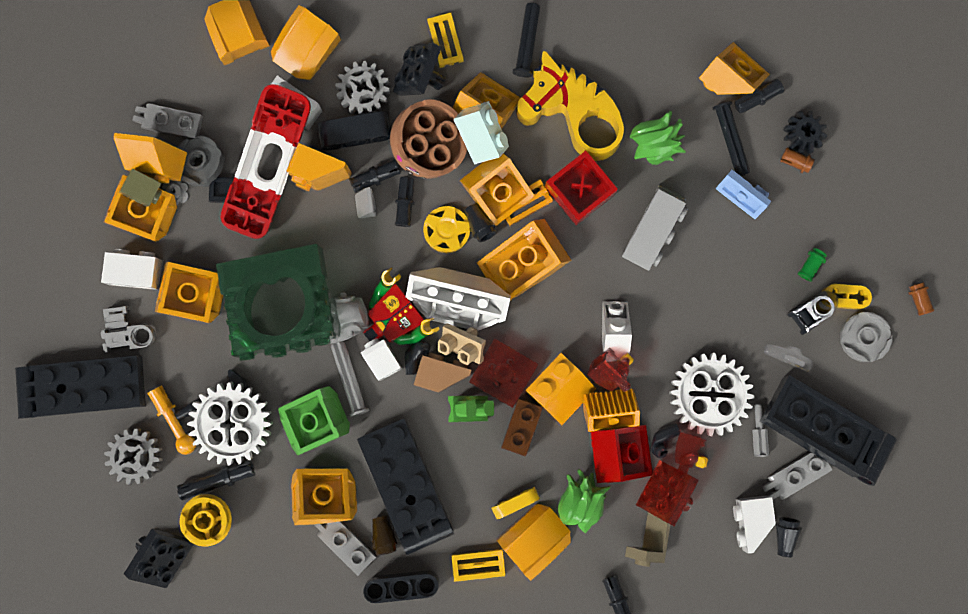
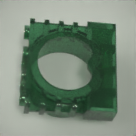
[216,244,337,361]

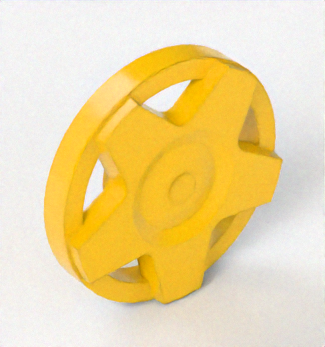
[423,206,470,253]

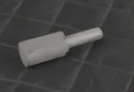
[752,404,769,457]

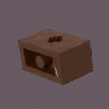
[501,399,543,457]

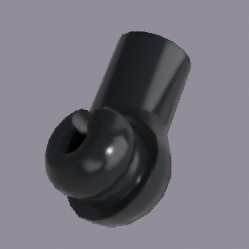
[405,340,430,375]
[651,423,681,458]

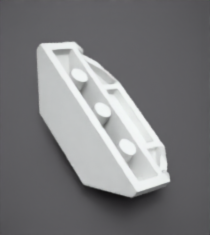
[406,267,511,331]

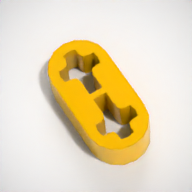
[821,284,872,309]
[491,487,540,519]

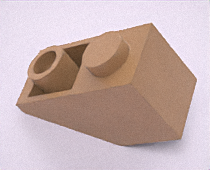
[414,353,472,393]

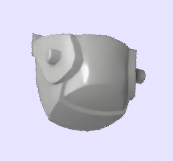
[319,293,369,344]

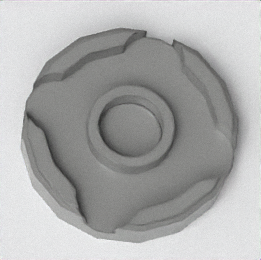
[840,312,892,362]

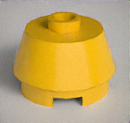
[180,494,232,547]

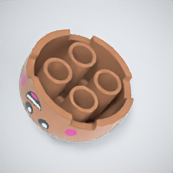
[390,100,467,179]

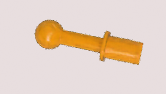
[147,385,196,455]

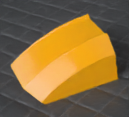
[204,0,270,65]
[271,5,341,80]
[104,175,177,241]
[155,262,225,323]
[291,469,357,525]
[497,504,571,581]

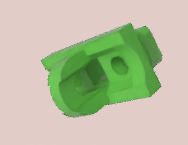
[448,396,494,422]

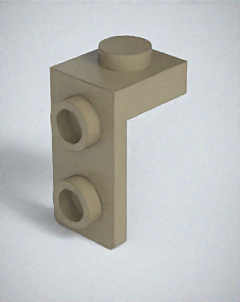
[625,507,672,567]

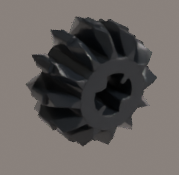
[783,111,827,154]

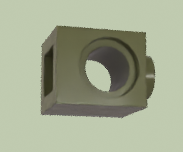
[119,168,162,207]

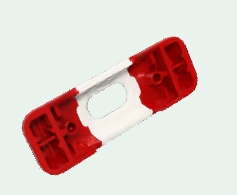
[220,84,311,239]

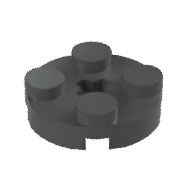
[177,136,225,187]

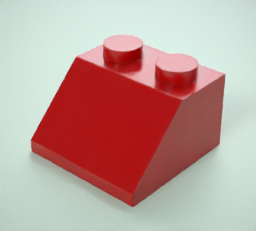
[591,425,653,483]

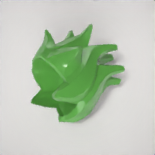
[630,111,686,165]
[558,469,610,533]

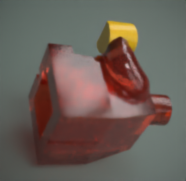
[587,347,634,392]
[675,432,708,477]

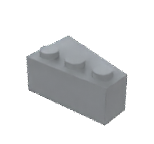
[622,185,688,271]

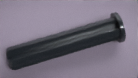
[512,2,540,78]
[712,101,750,176]

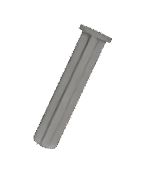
[331,341,370,417]

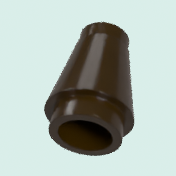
[372,516,398,556]

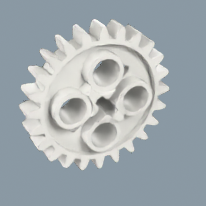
[669,353,754,436]
[187,382,273,465]

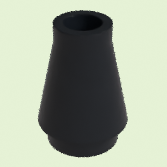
[465,204,496,243]
[776,517,802,558]

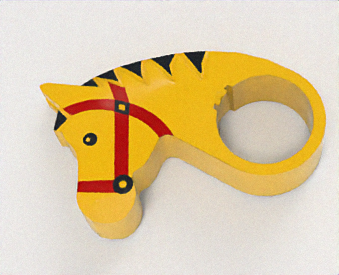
[517,51,624,161]

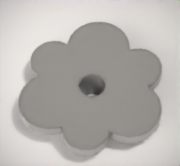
[162,180,189,205]

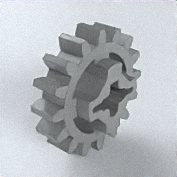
[335,61,390,115]
[104,429,163,485]

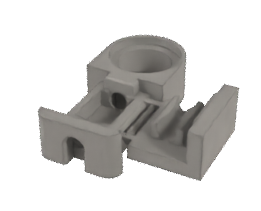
[101,306,156,352]

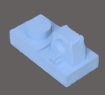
[716,170,771,219]

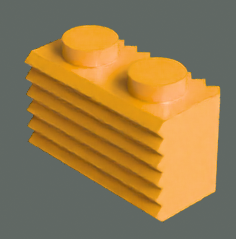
[583,388,640,432]

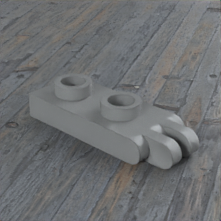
[132,103,203,139]
[762,452,832,500]
[314,521,377,576]

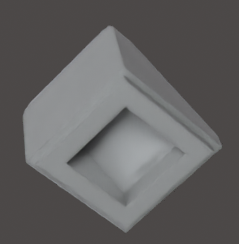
[355,187,377,218]

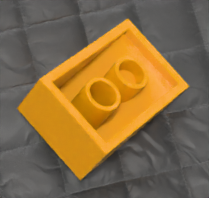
[477,219,572,301]

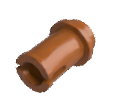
[780,147,815,173]
[908,282,935,316]

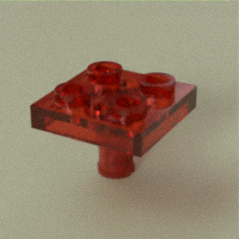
[469,339,538,408]
[636,460,699,527]

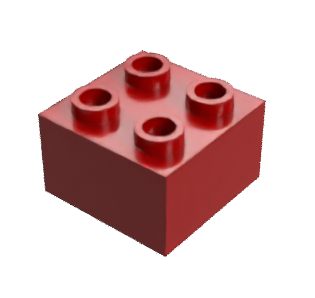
[545,150,618,226]

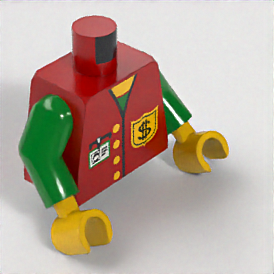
[363,267,439,345]

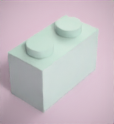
[454,101,509,164]

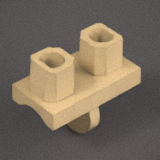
[438,323,486,365]

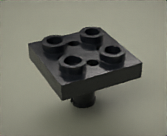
[392,43,445,96]
[124,528,194,588]

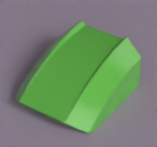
[278,386,350,455]

